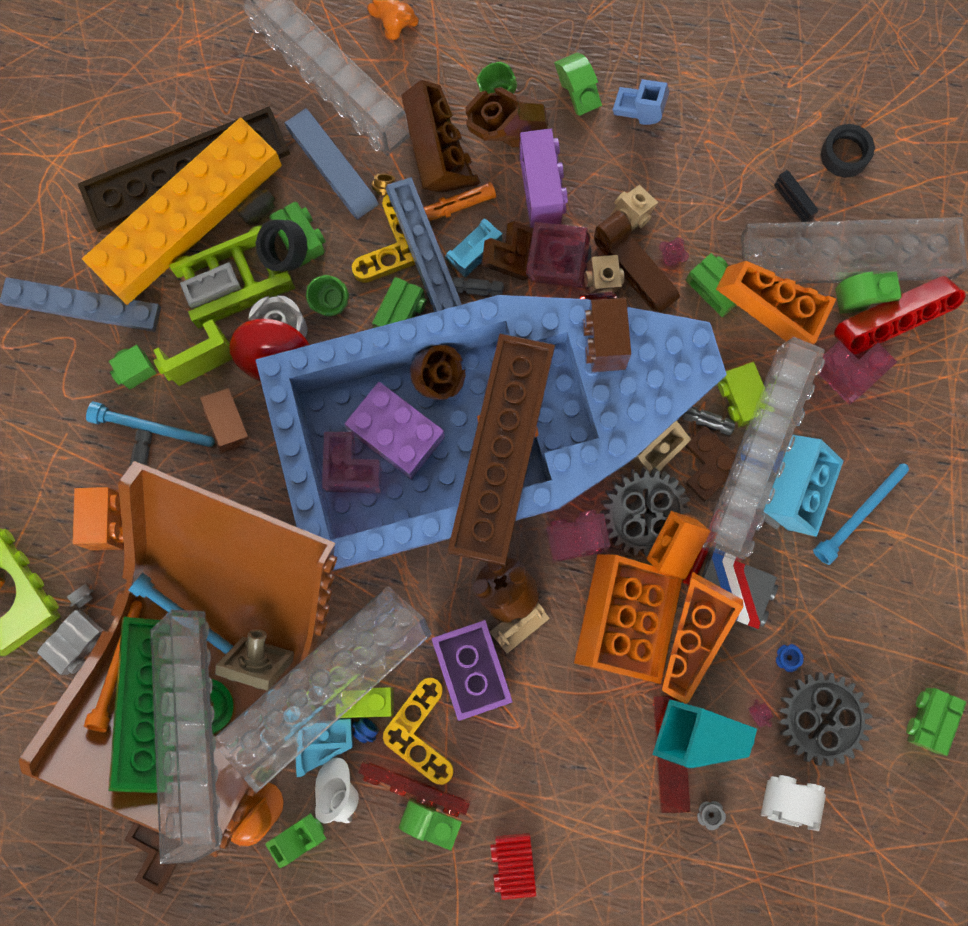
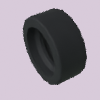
[820,124,875,178]
[256,220,308,271]

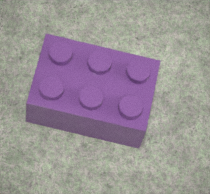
[519,128,568,228]
[344,382,445,480]
[431,620,513,721]

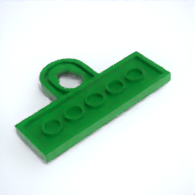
[108,617,234,793]

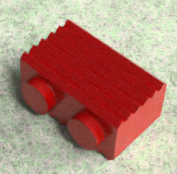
[490,833,536,900]

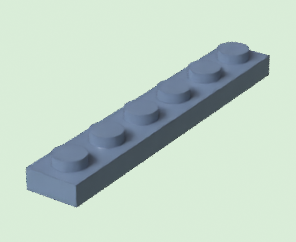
[386,177,462,312]
[0,277,161,332]

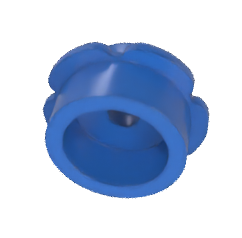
[776,644,804,672]
[353,717,379,743]

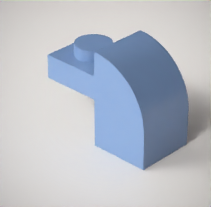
[613,79,669,125]

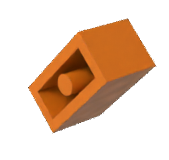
[646,511,710,579]

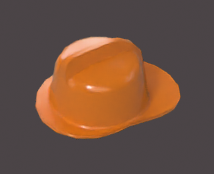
[230,781,284,846]

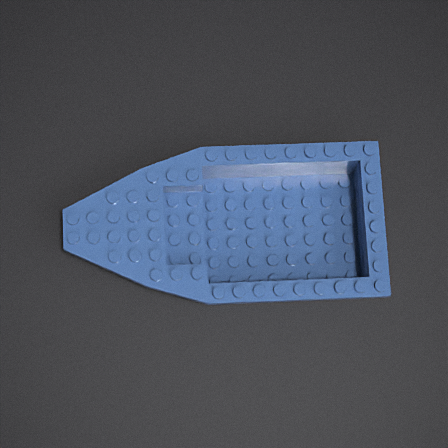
[256,295,727,571]

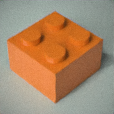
[73,487,124,551]

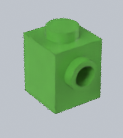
[109,345,157,390]

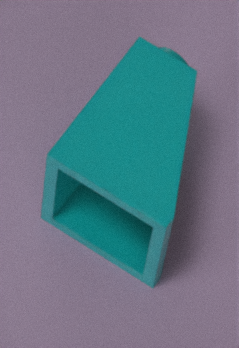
[652,699,757,768]

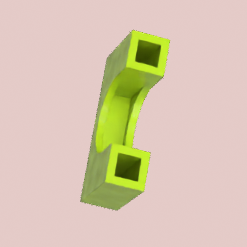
[0,528,61,656]

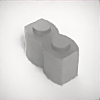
[37,610,104,675]

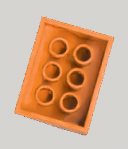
[574,554,682,684]

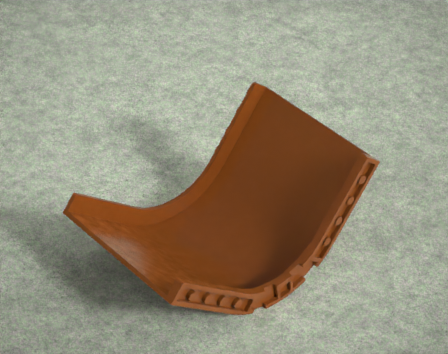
[19,461,337,857]

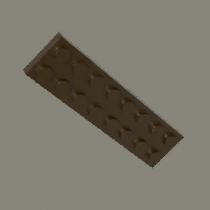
[78,106,290,232]

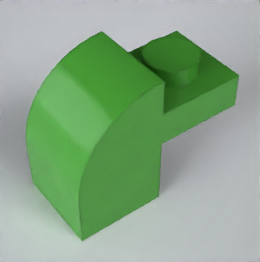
[554,53,602,116]
[835,271,902,314]
[398,798,462,851]
[265,813,326,868]

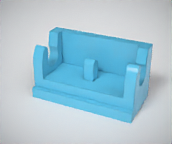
[445,218,502,278]

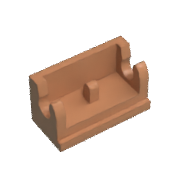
[200,388,248,454]

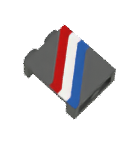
[701,552,778,631]

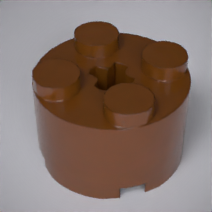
[473,557,539,623]

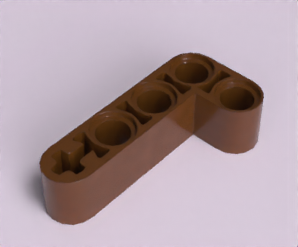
[594,210,680,313]

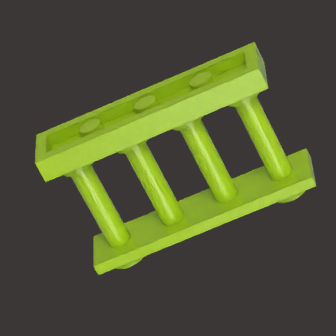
[169,226,296,329]

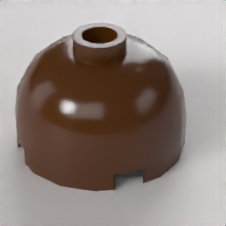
[410,345,466,400]

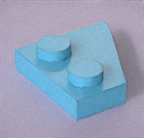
[294,718,353,777]

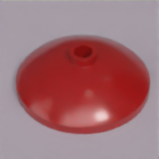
[229,319,309,381]

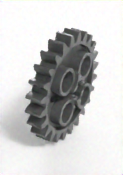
[600,467,691,556]
[777,672,872,767]

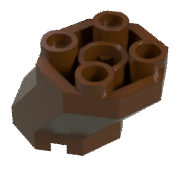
[466,87,548,148]

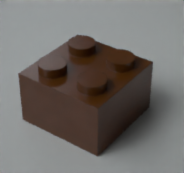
[583,298,631,372]

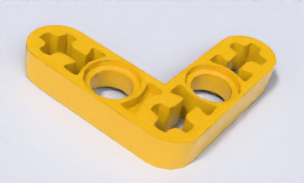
[352,194,416,283]
[383,678,454,785]

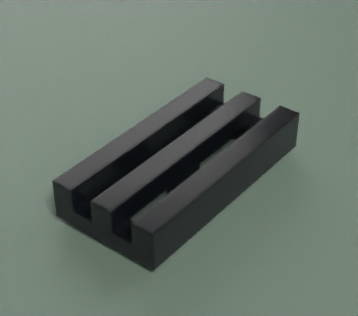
[774,170,819,226]

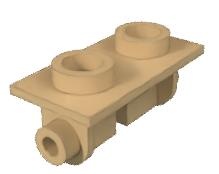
[490,603,550,653]

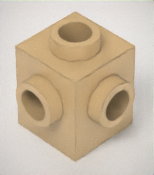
[611,185,658,231]
[584,255,624,298]

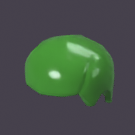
[477,62,517,94]
[306,275,349,317]

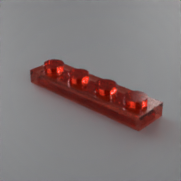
[653,696,690,813]
[358,760,470,818]

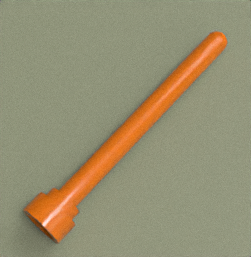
[83,600,142,732]

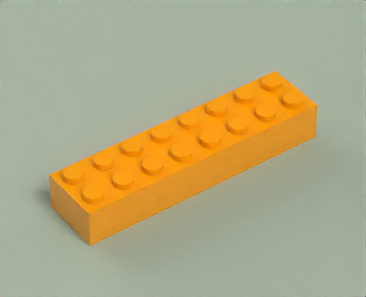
[82,117,282,305]

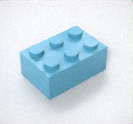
[764,435,844,537]

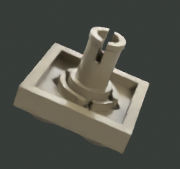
[215,629,294,691]

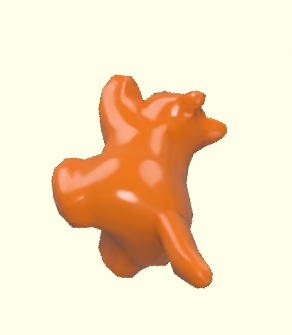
[367,0,419,40]

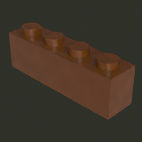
[401,80,481,193]

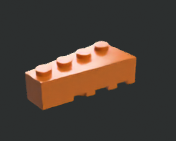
[716,261,836,348]
[662,572,744,704]

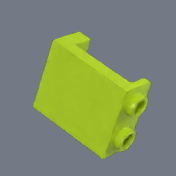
[153,319,232,386]

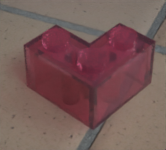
[812,341,897,405]
[322,432,382,493]
[546,510,610,563]

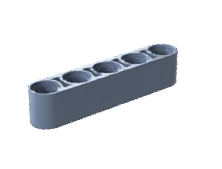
[284,108,379,220]

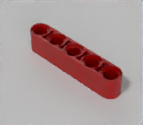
[834,276,966,354]

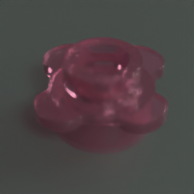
[659,237,689,266]
[748,699,774,728]

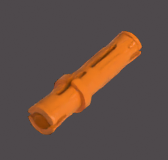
[424,182,496,222]

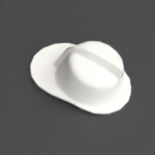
[315,757,359,824]

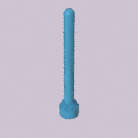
[86,401,215,447]
[813,463,909,565]
[128,572,233,654]

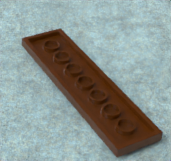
[447,334,555,566]

